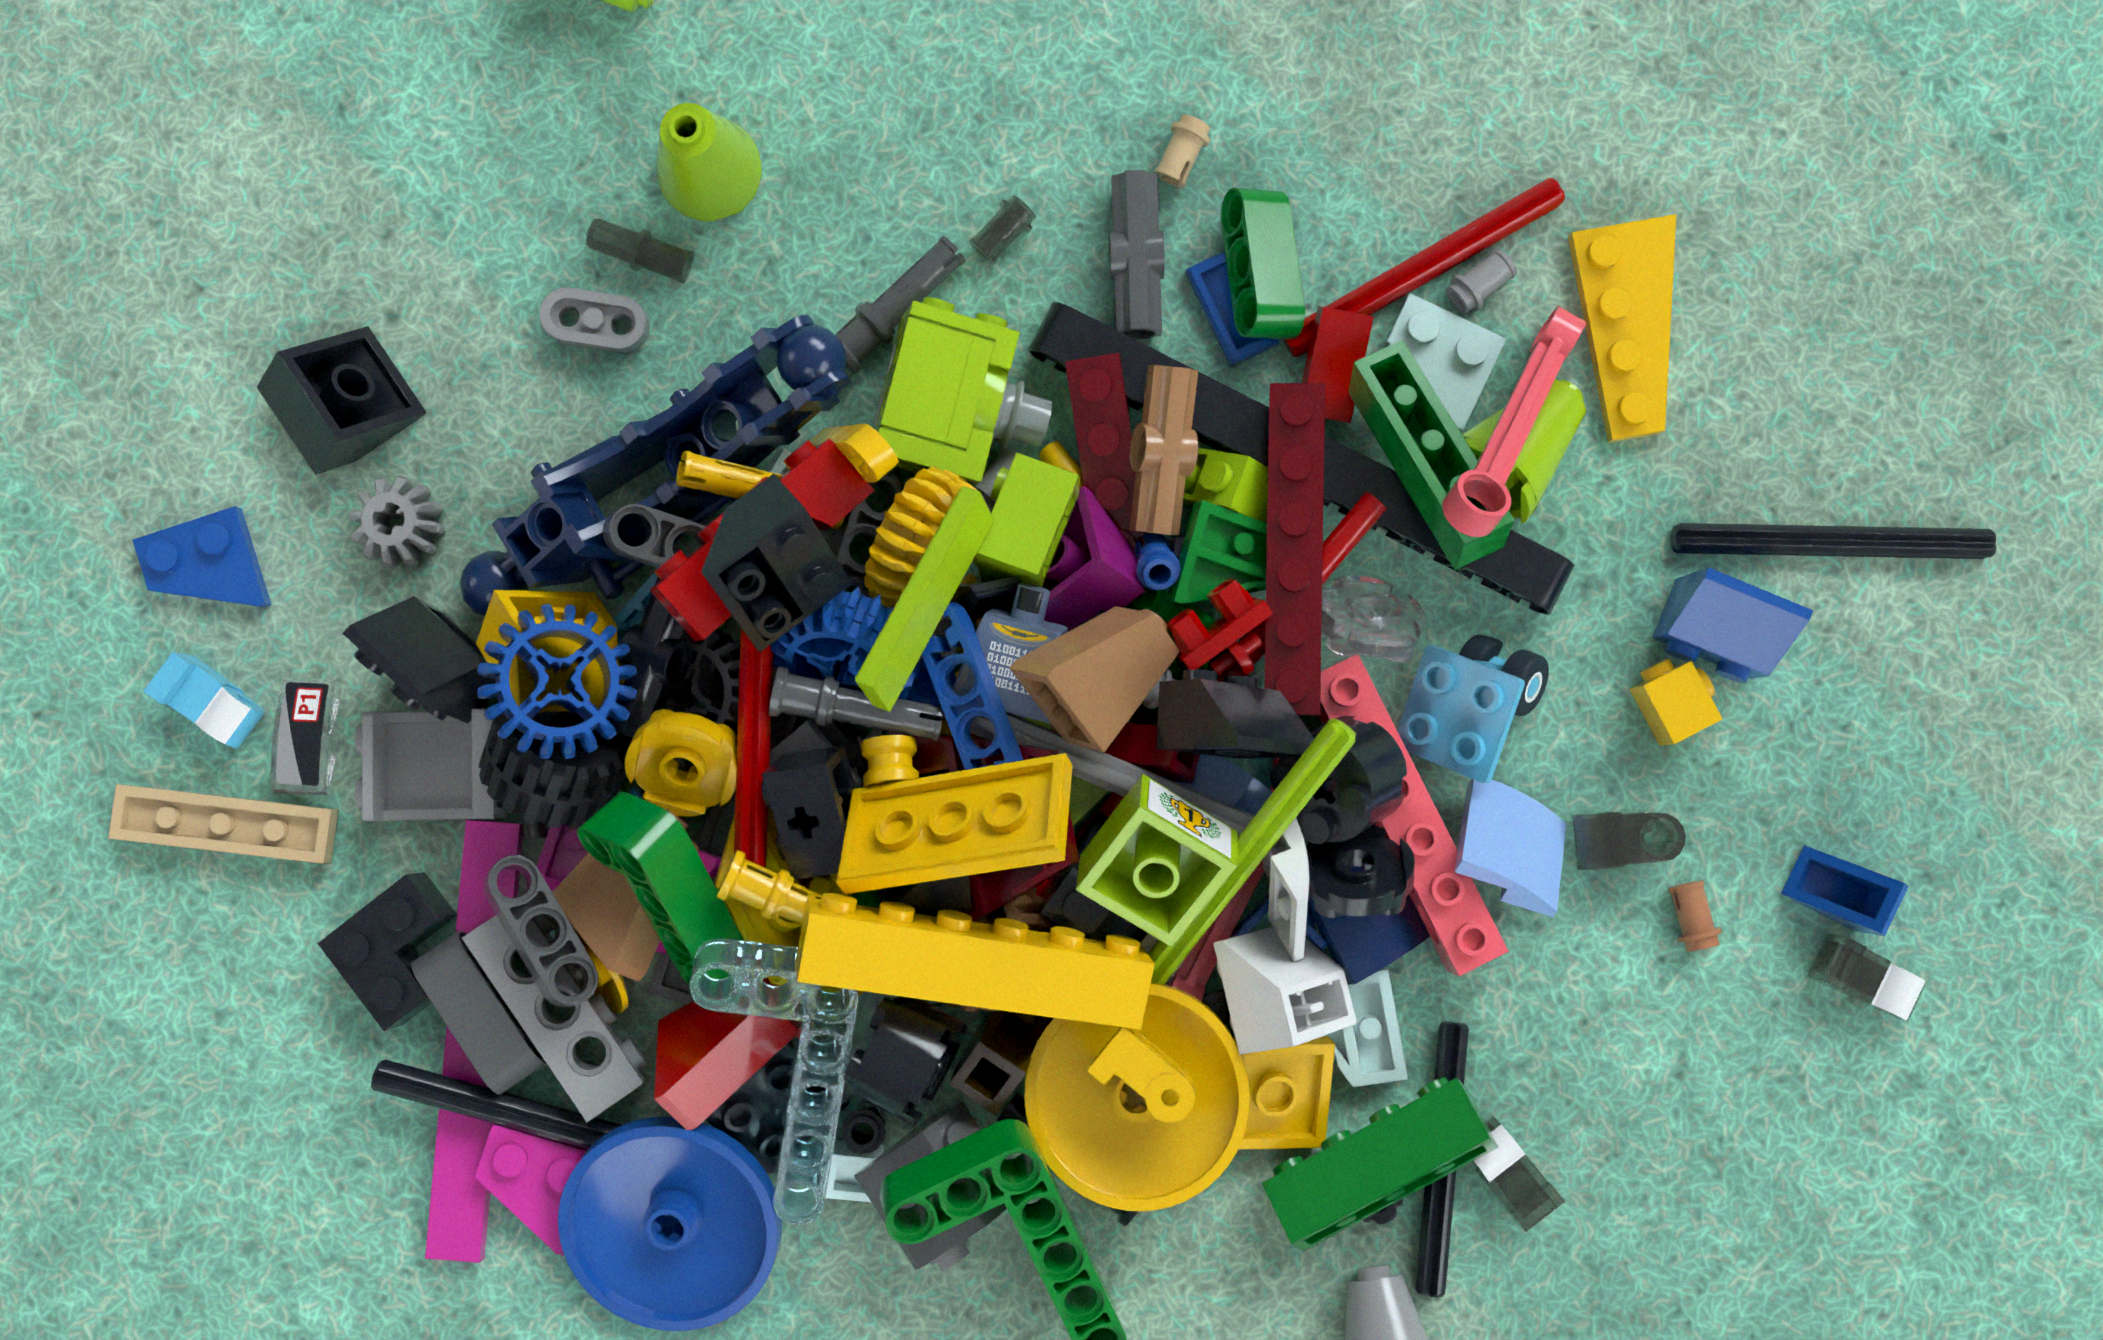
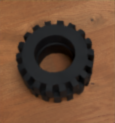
[478,711,632,828]

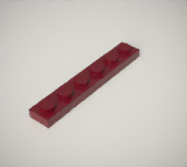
[1264,383,1325,716]

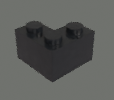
[317,872,457,1031]

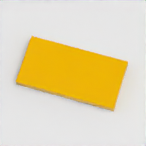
[836,753,1073,894]

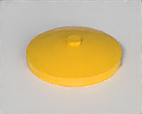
[1024,982,1250,1211]

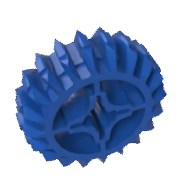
[771,587,922,700]
[477,604,637,759]

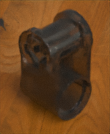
[1572,812,1686,870]

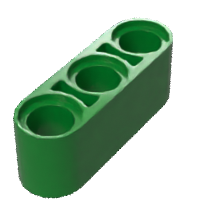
[1221,187,1305,340]

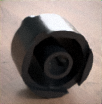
[1270,715,1407,844]
[843,996,967,1126]

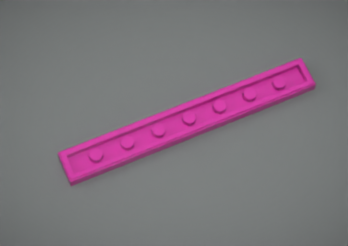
[425,820,524,1263]

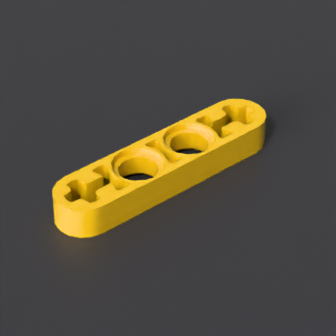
[810,423,899,483]

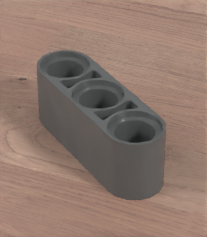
[483,855,598,1007]
[411,930,547,1095]

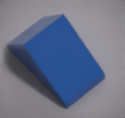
[1781,845,1909,936]

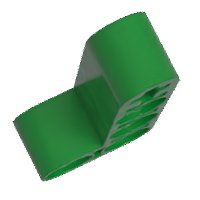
[577,791,753,1003]

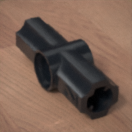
[606,577,693,738]

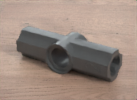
[1109,170,1165,339]

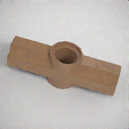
[1129,365,1199,535]

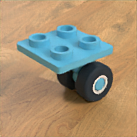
[1397,634,1549,783]

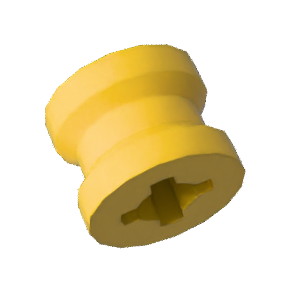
[861,735,919,787]

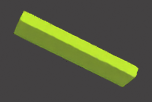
[855,486,994,712]

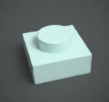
[821,1140,884,1202]

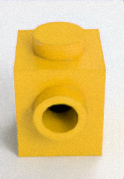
[1629,658,1723,746]

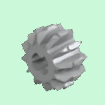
[348,476,446,569]

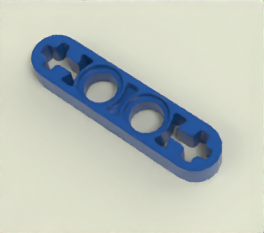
[922,602,1024,770]

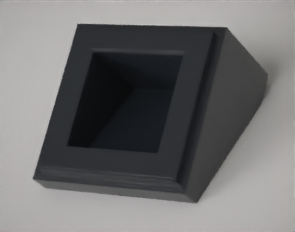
[950,576,1021,620]

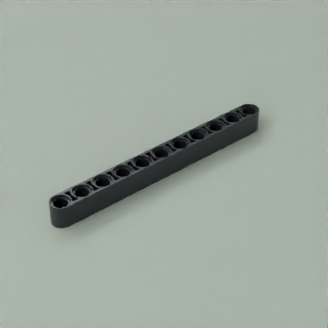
[1028,302,1575,615]

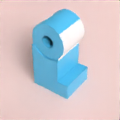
[143,652,265,748]

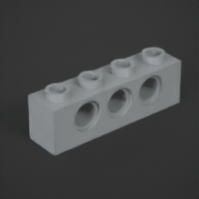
[462,915,648,1122]

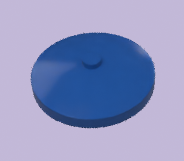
[558,1117,782,1331]

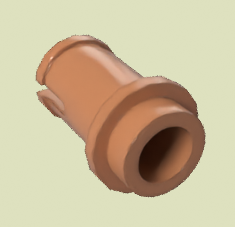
[1668,880,1722,952]

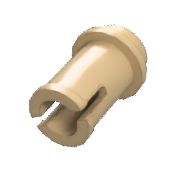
[1154,114,1211,188]

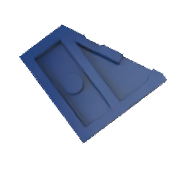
[133,506,272,608]

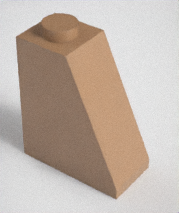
[1009,606,1180,752]
[552,798,699,982]

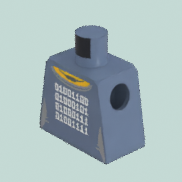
[953,583,1068,724]

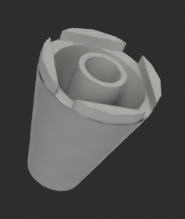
[1344,1265,1429,1340]

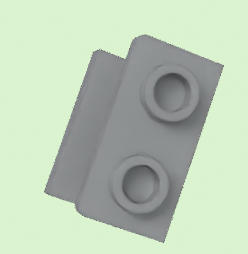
[355,709,508,821]

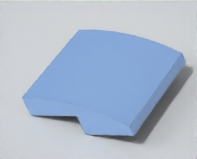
[1454,779,1567,917]

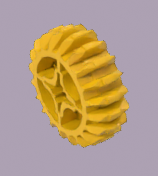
[865,466,977,607]

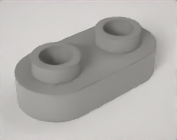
[540,287,650,353]

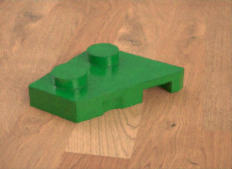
[1167,500,1267,605]

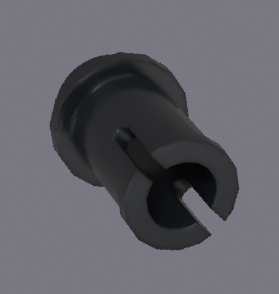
[841,1106,886,1154]

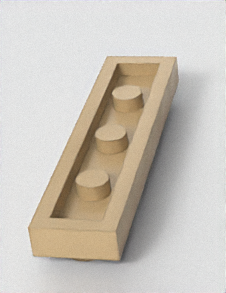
[108,784,339,864]

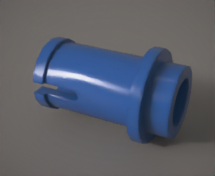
[1135,533,1181,590]

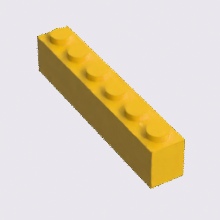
[795,893,1155,1030]

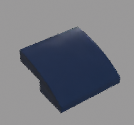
[1308,866,1430,985]

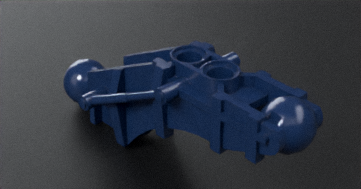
[459,315,851,616]

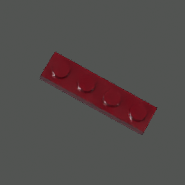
[1065,352,1147,560]

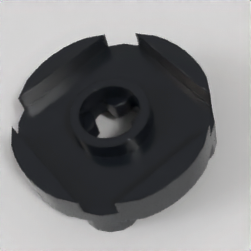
[1306,825,1415,918]

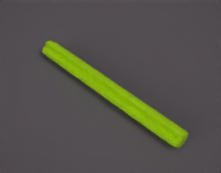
[1148,718,1356,984]

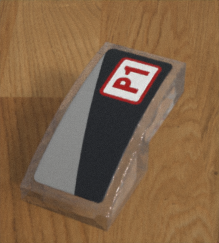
[271,677,341,795]

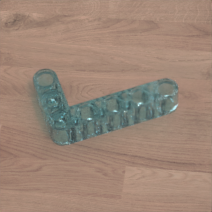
[690,938,858,1225]

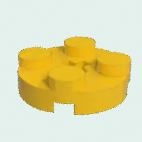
[625,709,737,817]

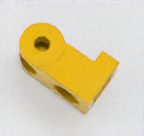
[1087,1027,1196,1123]

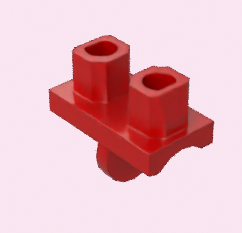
[1166,579,1274,677]

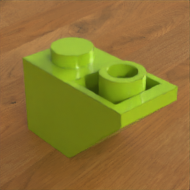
[1183,448,1268,523]

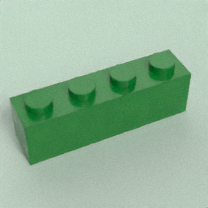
[1348,340,1515,570]
[1262,1078,1499,1251]

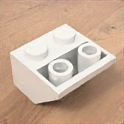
[1213,926,1357,1055]

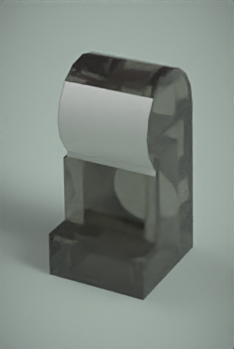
[1807,934,1927,1022]
[1472,1116,1565,1232]

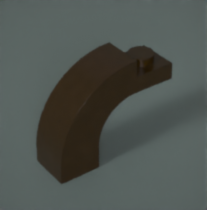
[949,921,1058,1116]

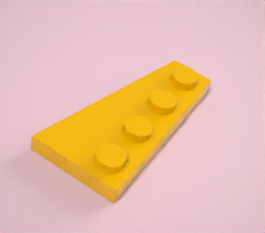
[1568,214,1677,443]

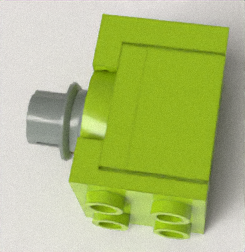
[872,297,1052,487]

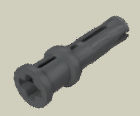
[835,236,966,375]
[769,666,944,742]

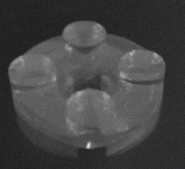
[1321,575,1426,663]

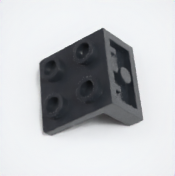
[705,1040,849,1174]

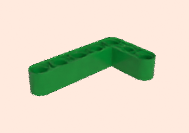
[879,1119,1127,1340]

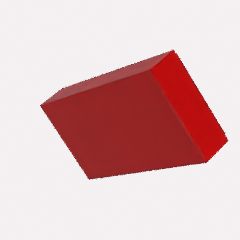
[1301,306,1374,423]

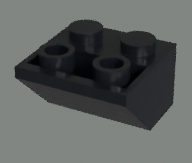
[701,474,853,652]
[342,596,495,724]

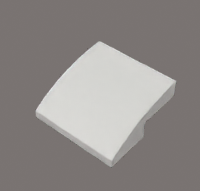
[1263,818,1309,962]

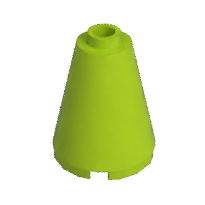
[656,103,762,222]
[1462,379,1586,524]

